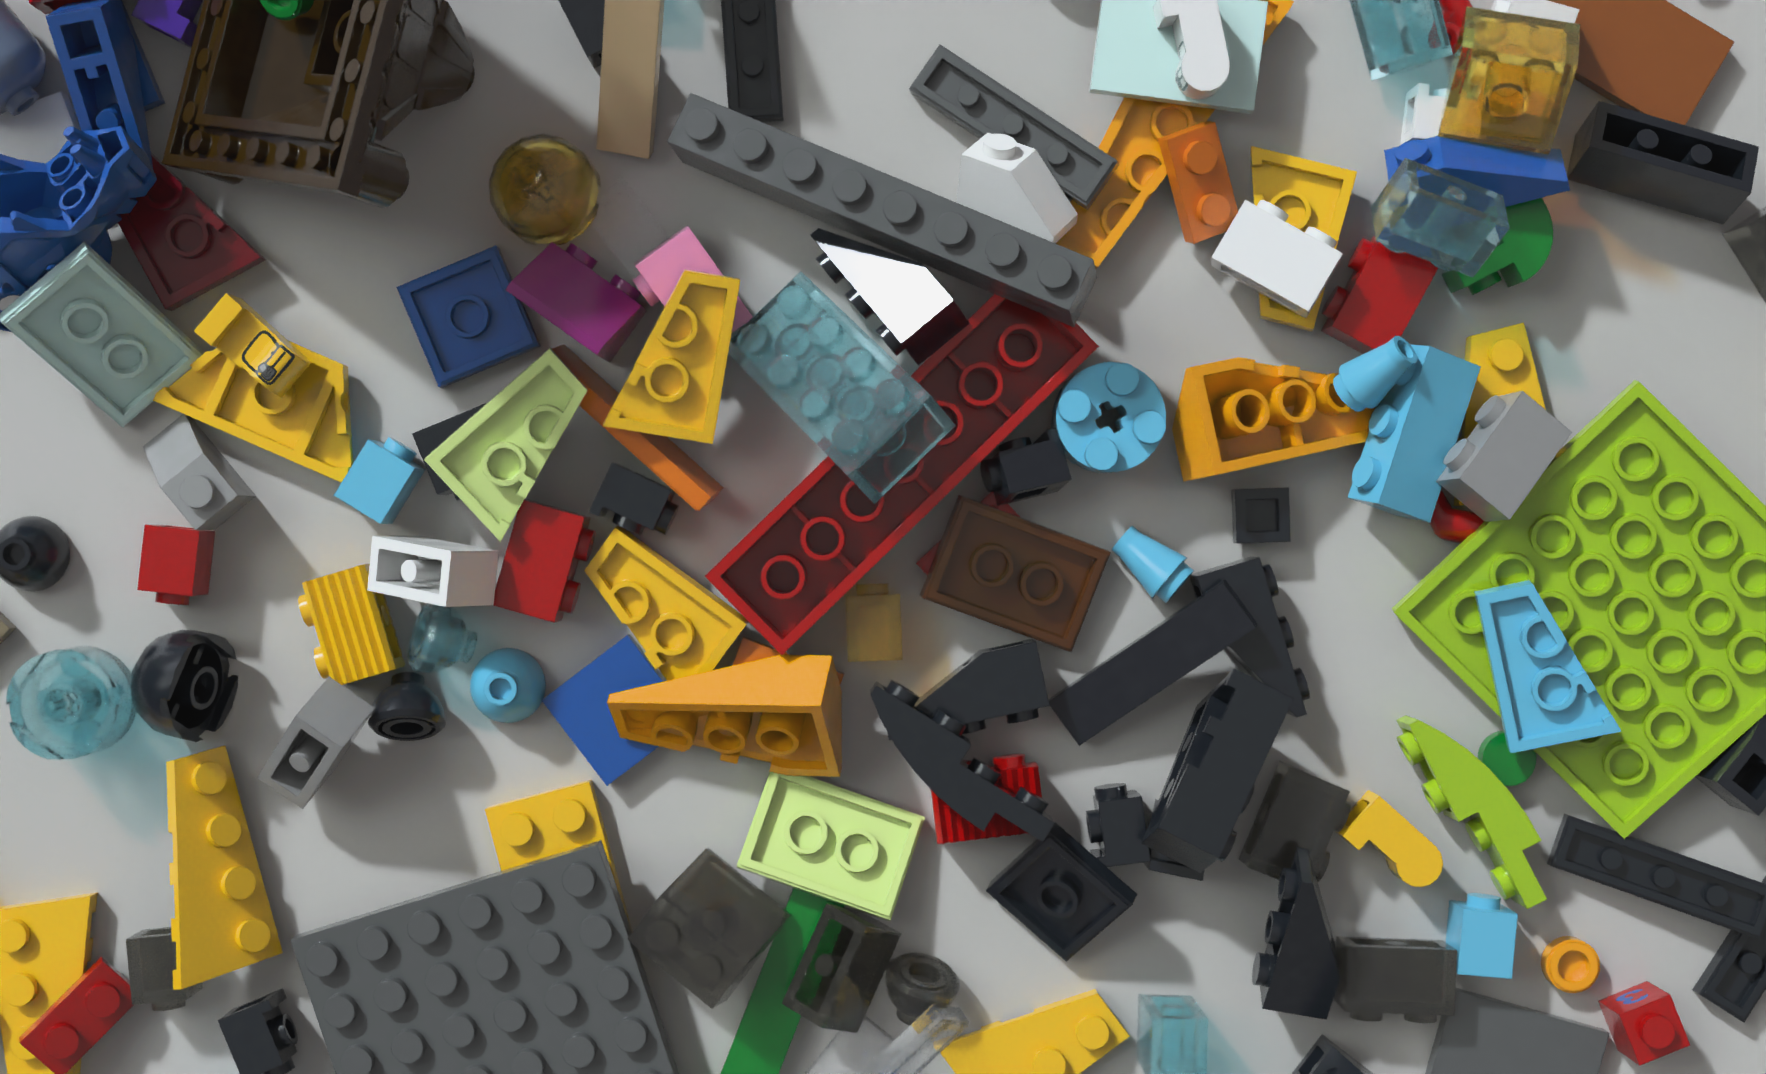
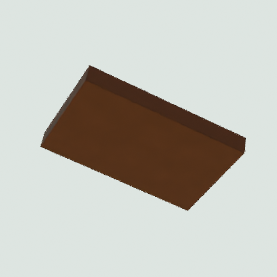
[920,495,1111,652]

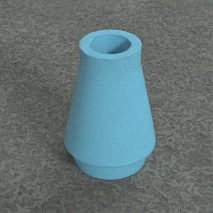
[1333,336,1417,412]
[1112,526,1194,603]

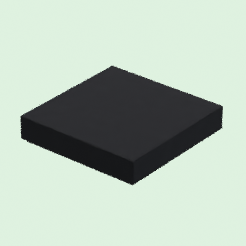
[986,822,1137,962]

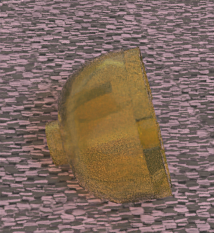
[488,133,601,245]

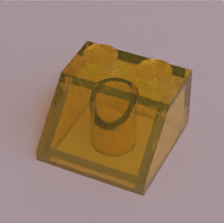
[1438,7,1580,154]

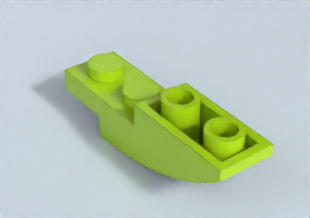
[1396,715,1547,909]

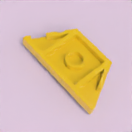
[153,340,353,482]

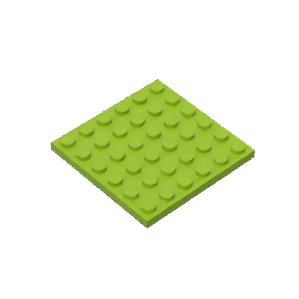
[1392,380,1766,839]

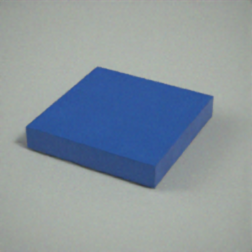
[396,245,541,388]
[542,634,665,786]

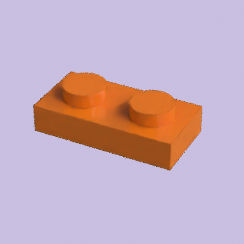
[1158,121,1238,244]

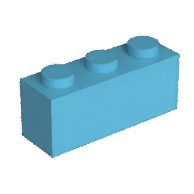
[1347,344,1481,522]

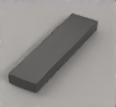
[909,44,1119,210]

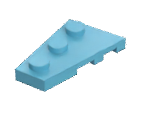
[1474,580,1622,753]

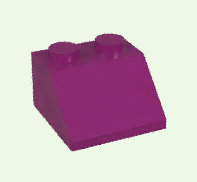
[505,242,647,363]

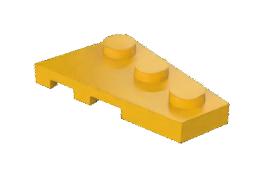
[603,269,740,444]
[584,526,749,681]

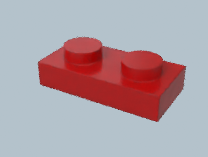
[19,956,143,1074]

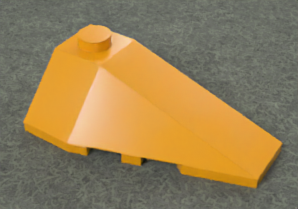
[1172,357,1376,482]
[607,654,842,777]

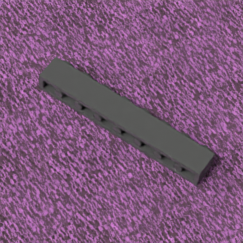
[667,93,1097,327]

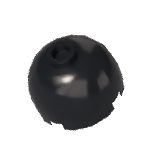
[131,630,238,742]

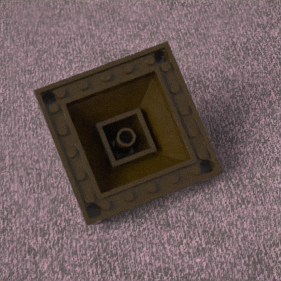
[162,0,475,208]

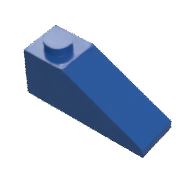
[45,0,153,168]
[1384,136,1570,233]

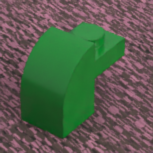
[1441,198,1553,295]

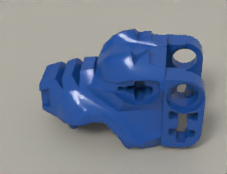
[0,126,157,332]

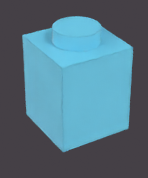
[334,437,426,524]
[1444,893,1518,979]

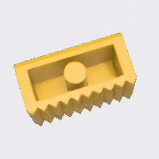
[298,564,405,685]

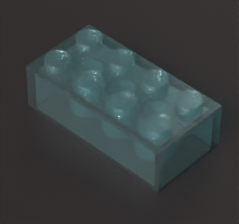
[728,271,956,504]

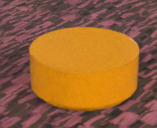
[1541,936,1600,993]

